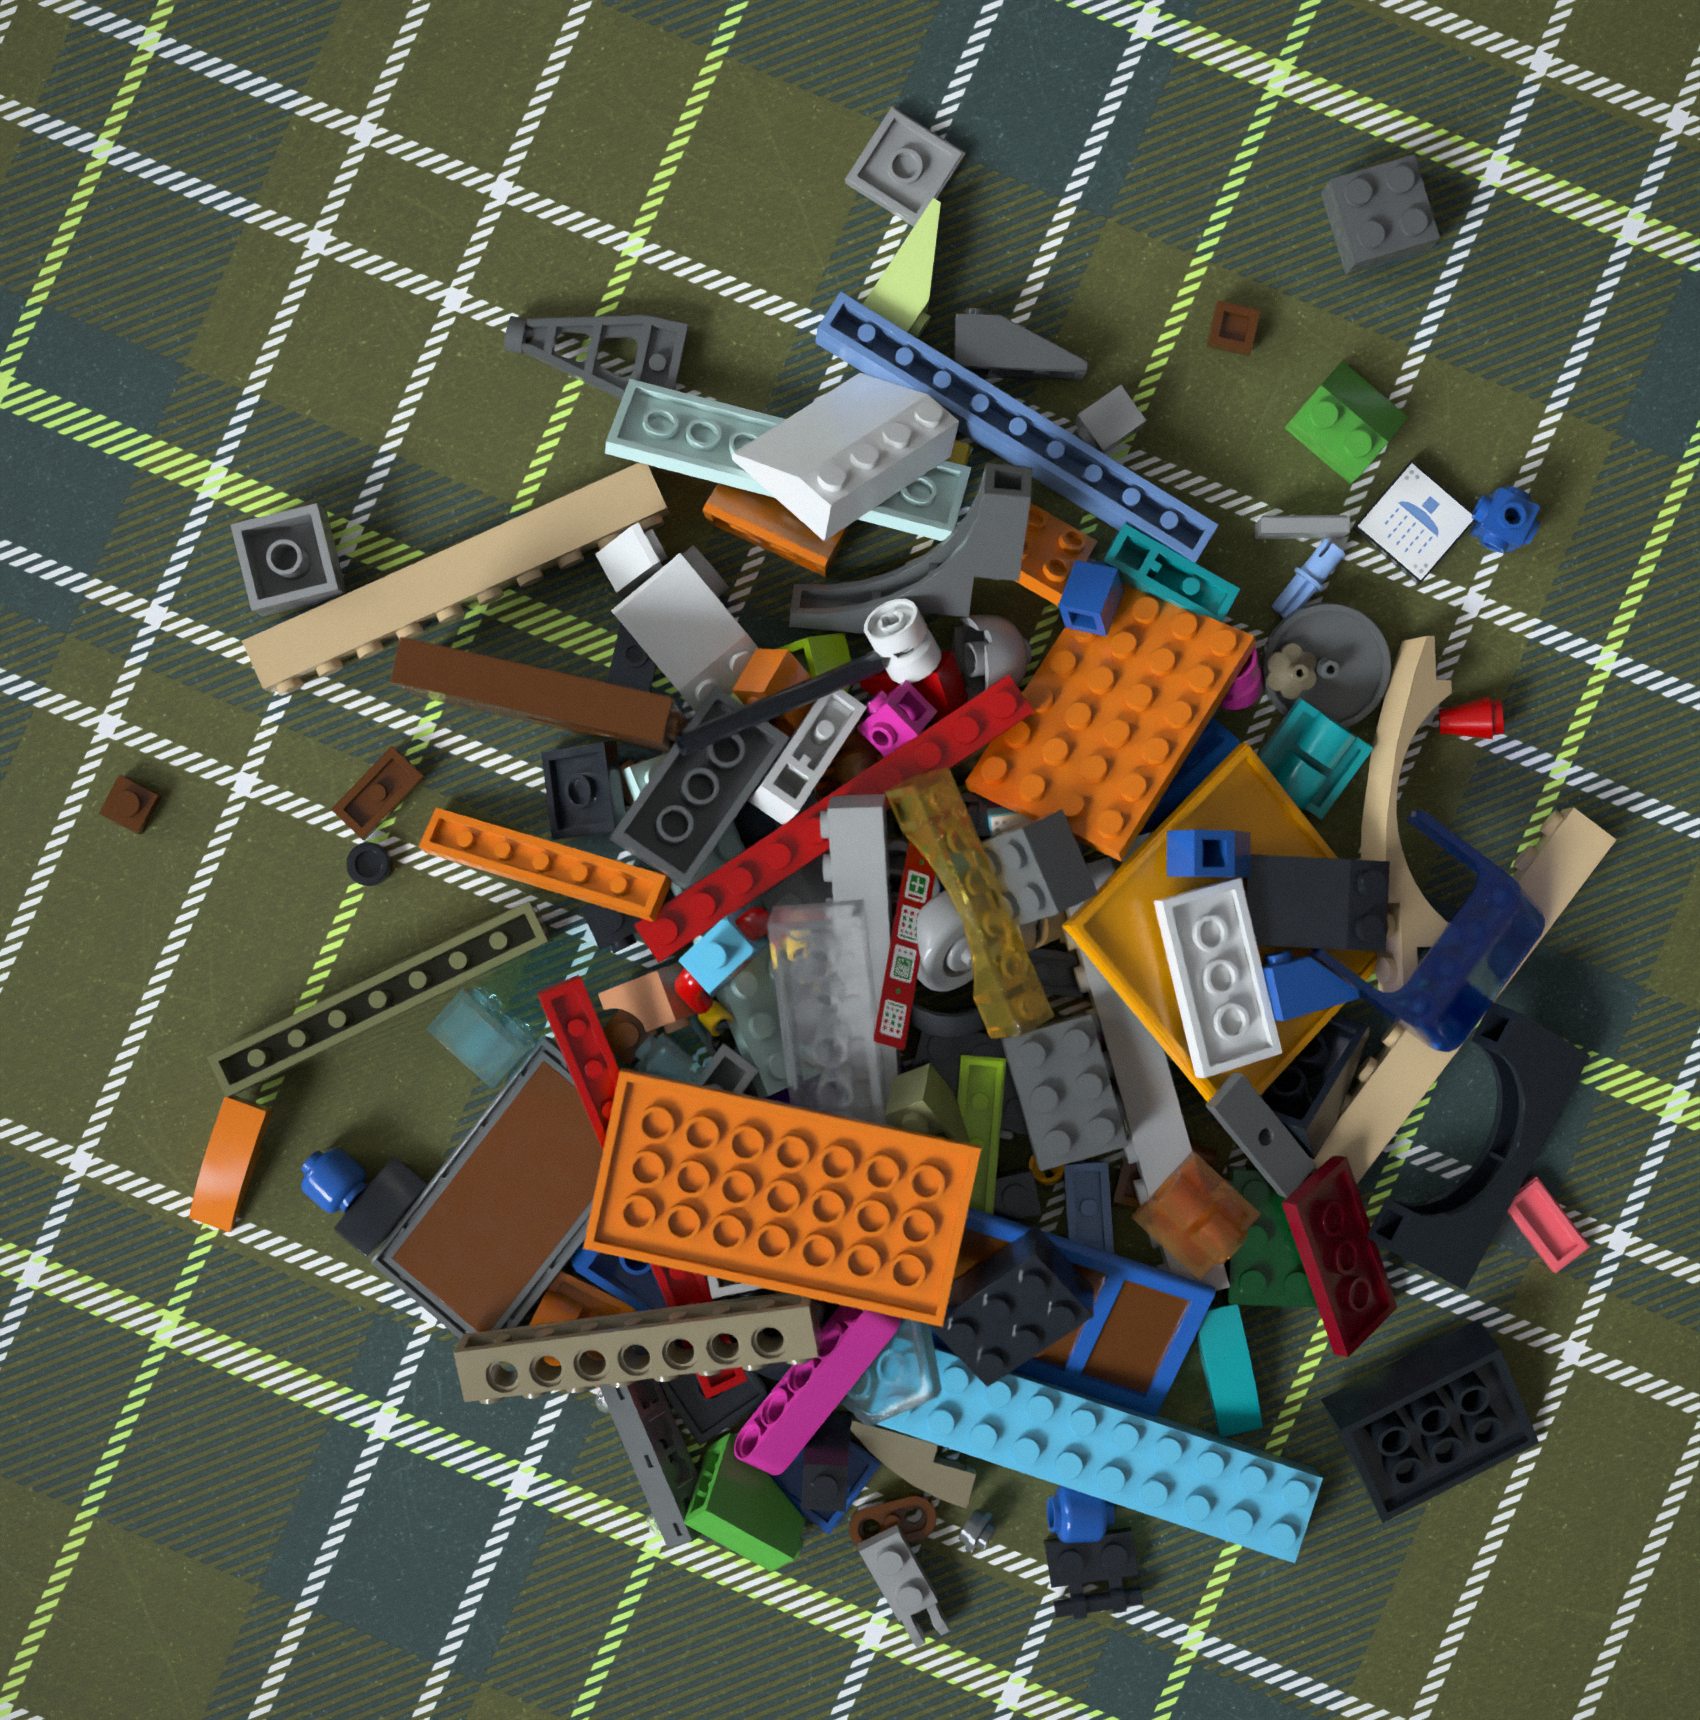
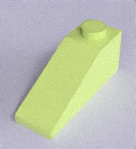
[863,198,941,338]

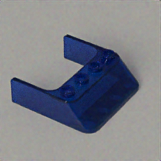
[1306,810,1545,1052]

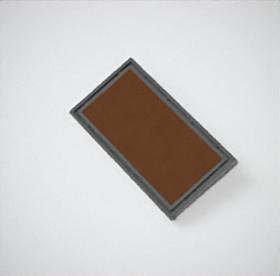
[370,1035,603,1339]

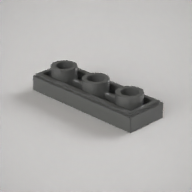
[1206,1072,1316,1198]

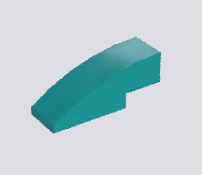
[1196,1301,1263,1438]

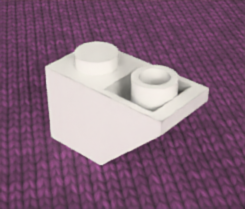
[595,523,668,598]

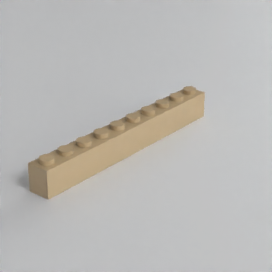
[242,462,670,696]
[1310,808,1617,1185]

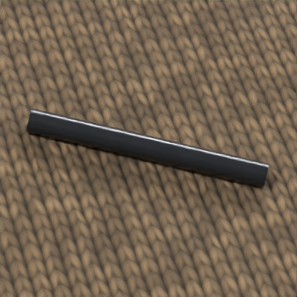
[675,651,884,756]

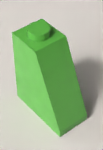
[683,1433,805,1572]

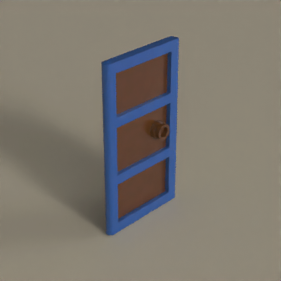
[896,1207,1216,1417]

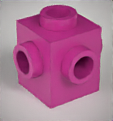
[856,680,937,757]

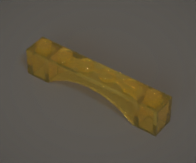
[885,767,1054,1038]

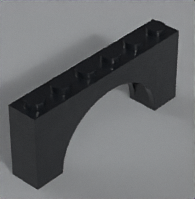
[1366,1002,1590,1290]

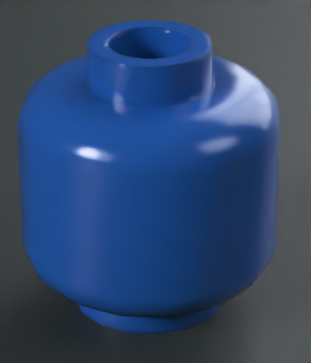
[301,1148,368,1214]
[1046,1486,1115,1543]

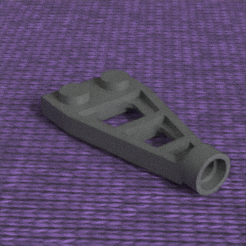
[504,315,689,400]

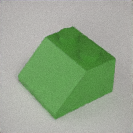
[1284,361,1408,484]

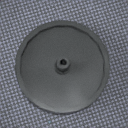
[1261,603,1391,728]

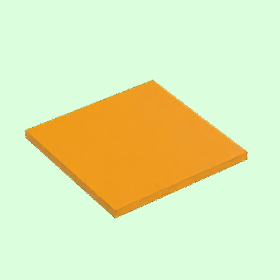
[1062,743,1377,1102]

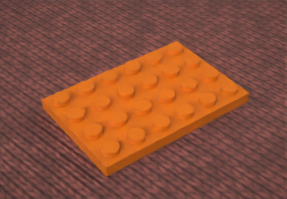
[965,583,1256,862]

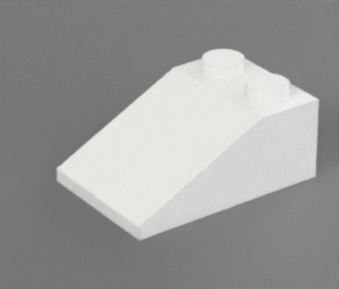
[611,553,759,712]

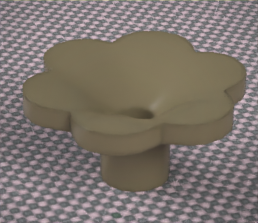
[1266,643,1317,699]

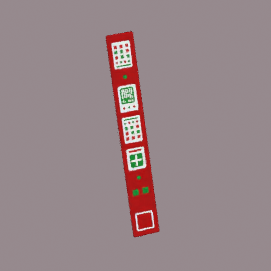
[873,784,950,1050]

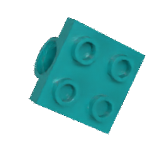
[1258,696,1374,820]

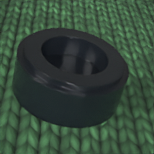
[346,842,393,886]

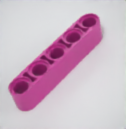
[734,1305,901,1476]

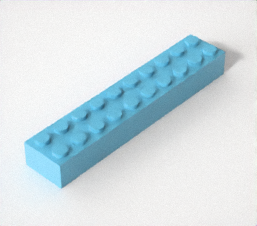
[870,1334,1323,1563]

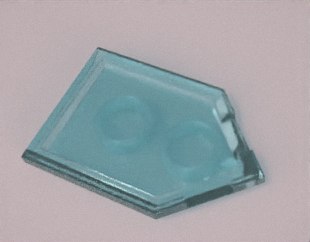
[838,1318,942,1426]

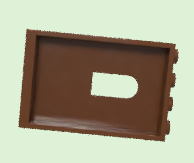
[390,637,689,753]

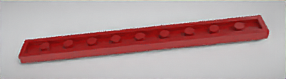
[634,675,1034,963]
[536,974,747,1399]

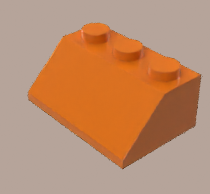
[703,483,848,578]

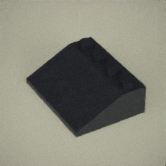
[1321,1319,1539,1523]

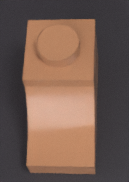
[598,962,695,1034]

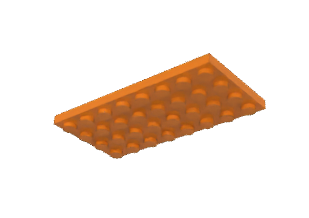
[583,1068,981,1327]

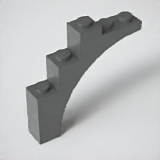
[789,463,1032,634]

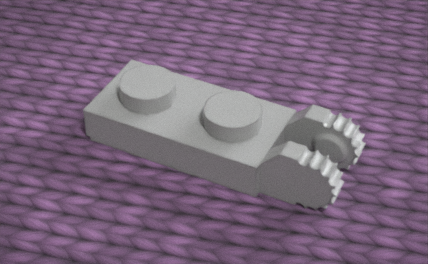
[858,1525,950,1647]

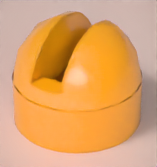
[1029,1154,1064,1186]

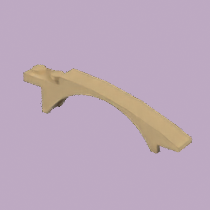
[1361,636,1462,993]

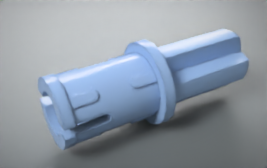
[1272,538,1346,618]

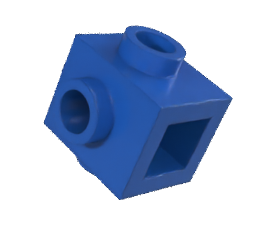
[1469,486,1541,553]

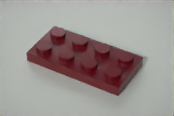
[1282,1155,1398,1357]

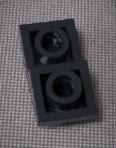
[334,1157,427,1258]

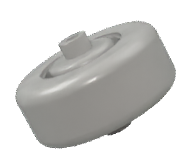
[917,885,1006,992]

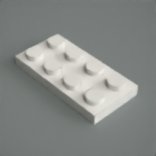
[1154,878,1282,1078]

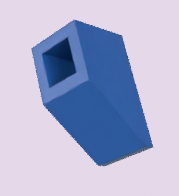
[1167,830,1251,878]

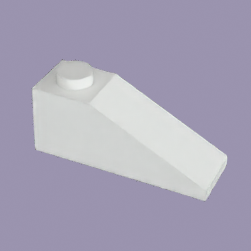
[747,690,867,825]

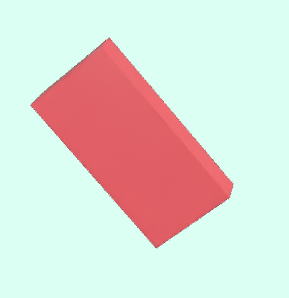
[1507,1175,1591,1273]

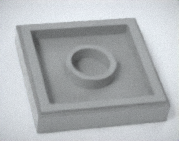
[845,106,966,227]

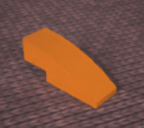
[189,1095,274,1233]

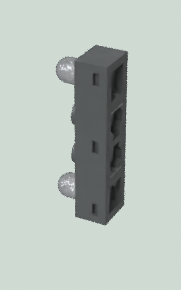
[595,1378,703,1548]

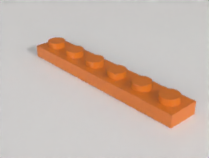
[418,808,672,922]

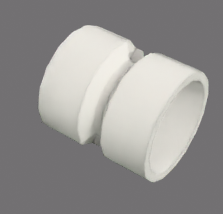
[864,599,941,684]

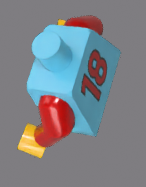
[674,907,813,1036]

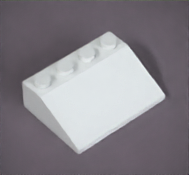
[732,373,959,541]

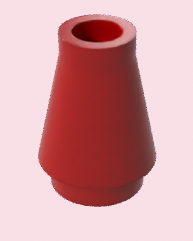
[1438,696,1504,740]

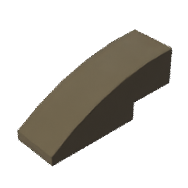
[850,1413,976,1509]

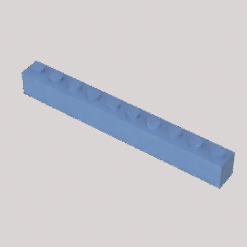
[815,291,1218,563]

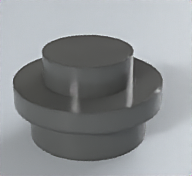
[958,1509,997,1553]

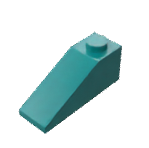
[1101,523,1240,622]

